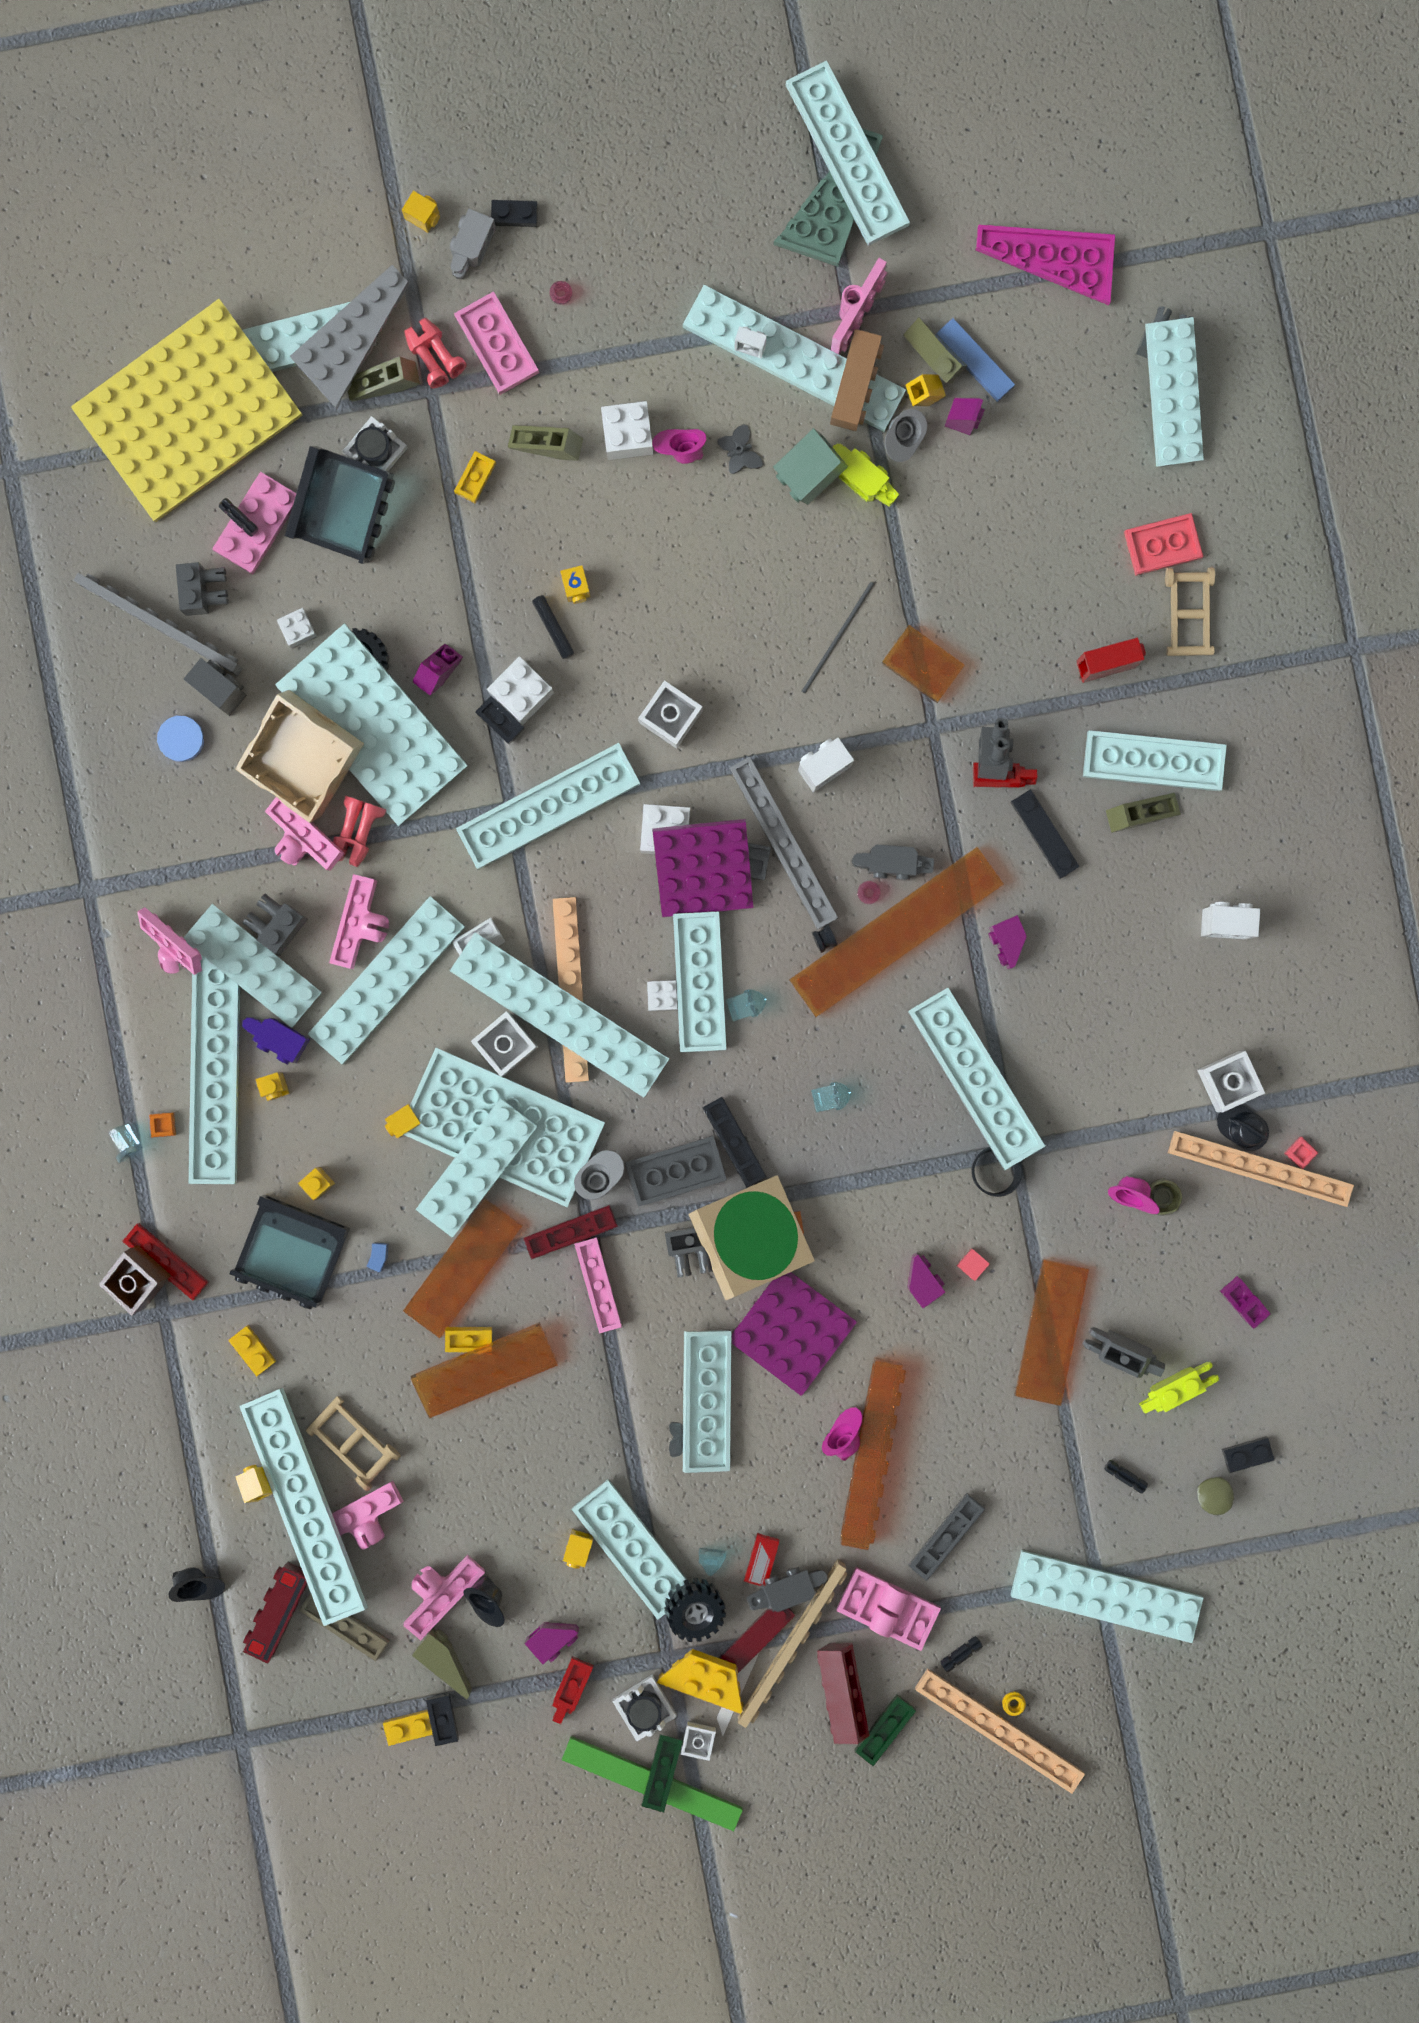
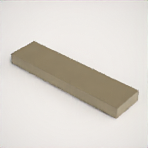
[299,1592,390,1661]

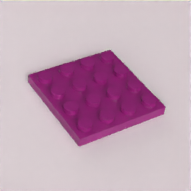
[652,819,754,917]
[731,1272,857,1396]

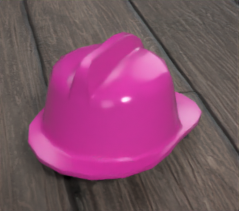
[652,429,707,464]
[1108,1176,1160,1214]
[822,1407,863,1461]

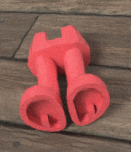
[404,317,467,389]
[333,796,386,867]

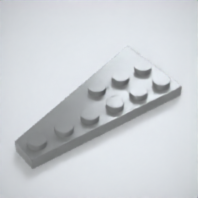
[290,265,409,409]

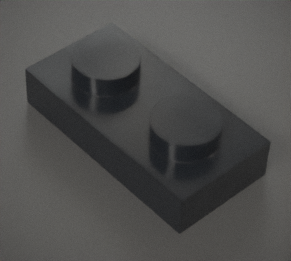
[491,200,538,227]
[475,696,525,745]
[1222,1436,1275,1473]
[426,1693,459,1746]

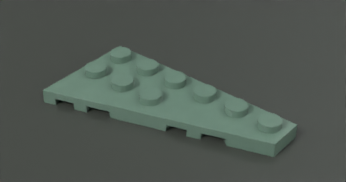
[774,128,883,267]

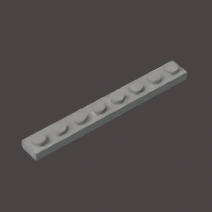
[73,573,242,676]
[730,757,838,930]

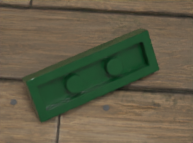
[854,1694,916,1766]
[641,1734,683,1813]

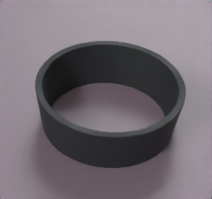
[971,1147,1023,1197]

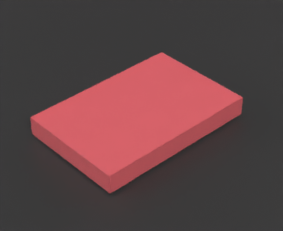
[1124,513,1203,576]

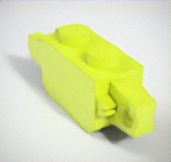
[833,443,899,507]
[1139,1361,1220,1413]

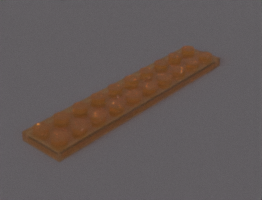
[789,847,1004,1018]

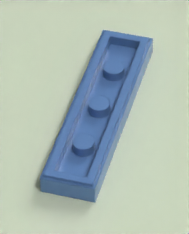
[936,318,1015,402]

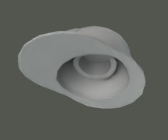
[885,409,927,462]
[574,1150,624,1200]

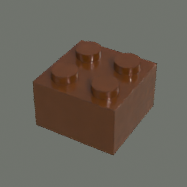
[98,1245,171,1316]

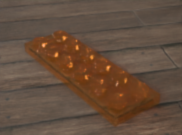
[403,1199,523,1338]
[1014,1259,1089,1406]
[411,1322,558,1418]

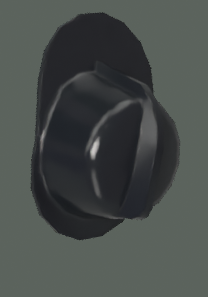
[1217,1104,1269,1151]
[168,1567,225,1602]
[463,1576,505,1627]

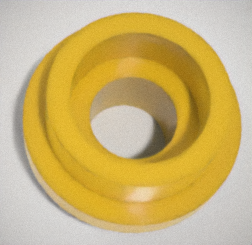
[1002,1691,1026,1716]

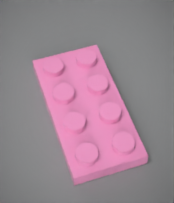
[454,291,539,395]
[212,472,296,575]

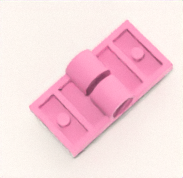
[831,258,888,355]
[836,1567,941,1651]

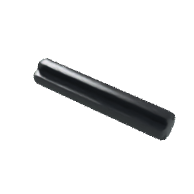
[532,595,574,659]

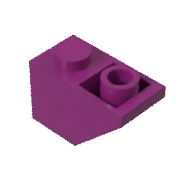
[944,398,985,435]
[412,644,463,696]
[988,915,1027,969]
[907,1253,945,1308]
[524,1622,579,1665]

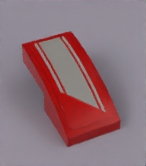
[744,1533,780,1586]

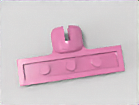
[265,797,344,871]
[329,874,389,970]
[137,907,202,975]
[332,1481,404,1549]
[403,1555,485,1641]

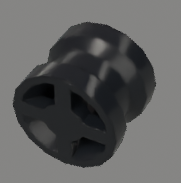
[811,925,838,953]

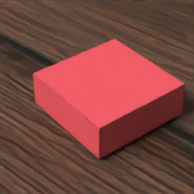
[1284,1137,1318,1169]
[956,1248,990,1281]

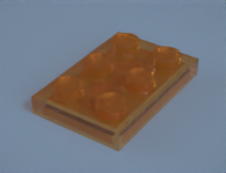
[882,625,965,703]

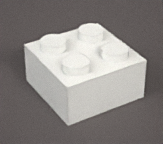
[734,326,767,359]
[277,608,317,648]
[647,980,677,1011]
[681,1721,716,1761]

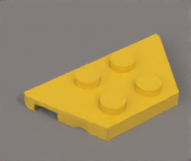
[657,1649,743,1714]

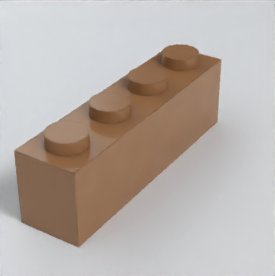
[830,329,884,431]

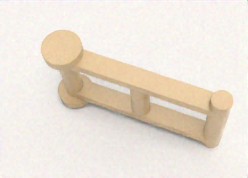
[1165,567,1215,656]
[306,1396,401,1491]

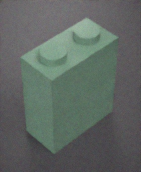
[773,428,848,505]

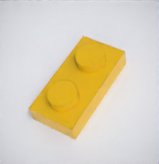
[454,451,496,504]
[228,1325,276,1377]
[445,1327,492,1352]
[383,1709,433,1746]

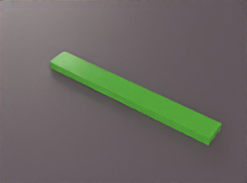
[562,1736,743,1832]

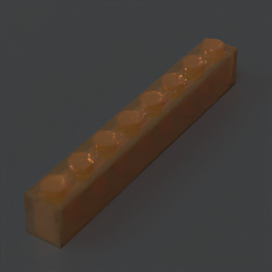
[840,1358,906,1550]

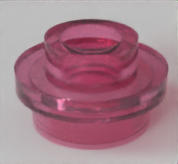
[549,281,572,305]
[857,881,880,904]

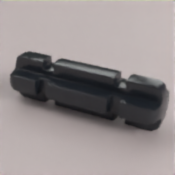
[219,498,258,537]
[1104,1460,1148,1494]
[940,1636,983,1672]

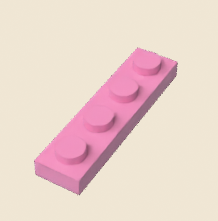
[574,1237,622,1334]

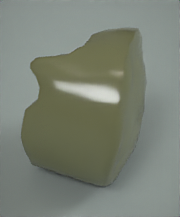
[1149,1178,1182,1216]
[1197,1477,1234,1515]

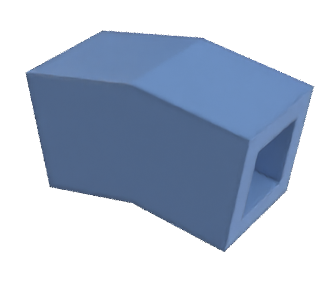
[366,1242,389,1273]

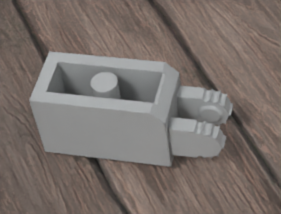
[450,208,496,279]

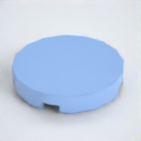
[157,716,204,762]

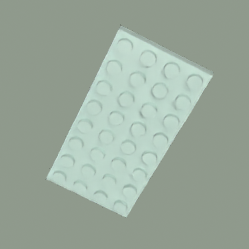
[275,624,468,826]
[404,1048,605,1207]

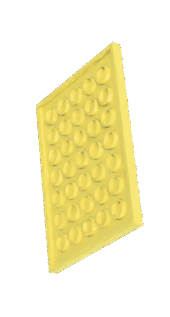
[71,299,303,522]

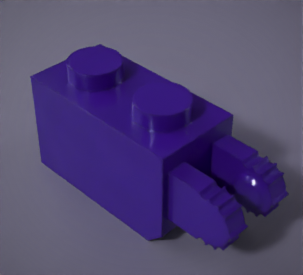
[242,1017,311,1065]

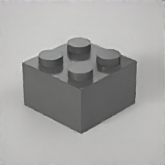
[183,658,247,716]

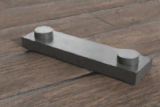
[908,1493,985,1581]

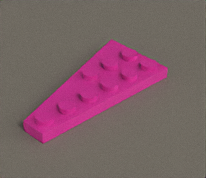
[976,225,1115,305]

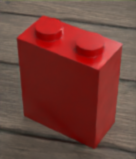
[1076,637,1146,683]

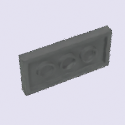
[625,1136,727,1207]

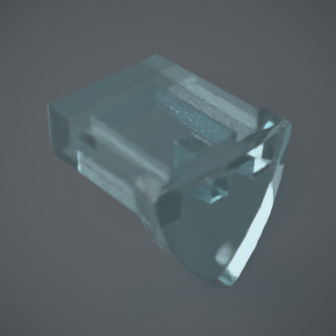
[726,989,766,1021]
[811,1082,851,1112]
[109,1123,143,1163]
[698,1548,727,1576]

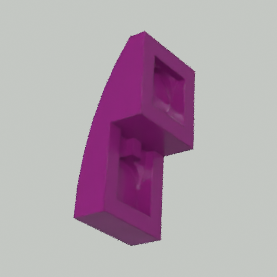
[1220,1276,1270,1329]

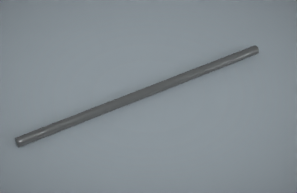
[801,582,874,693]

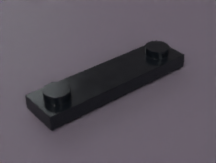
[1010,789,1080,879]
[702,1097,767,1188]

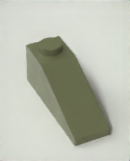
[903,317,968,383]
[348,356,420,401]
[508,425,583,461]
[1106,793,1181,833]
[412,1628,472,1700]

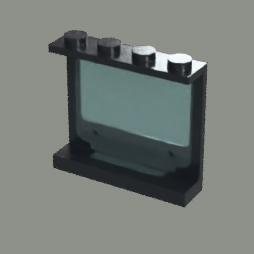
[285,446,395,564]
[229,1195,350,1309]

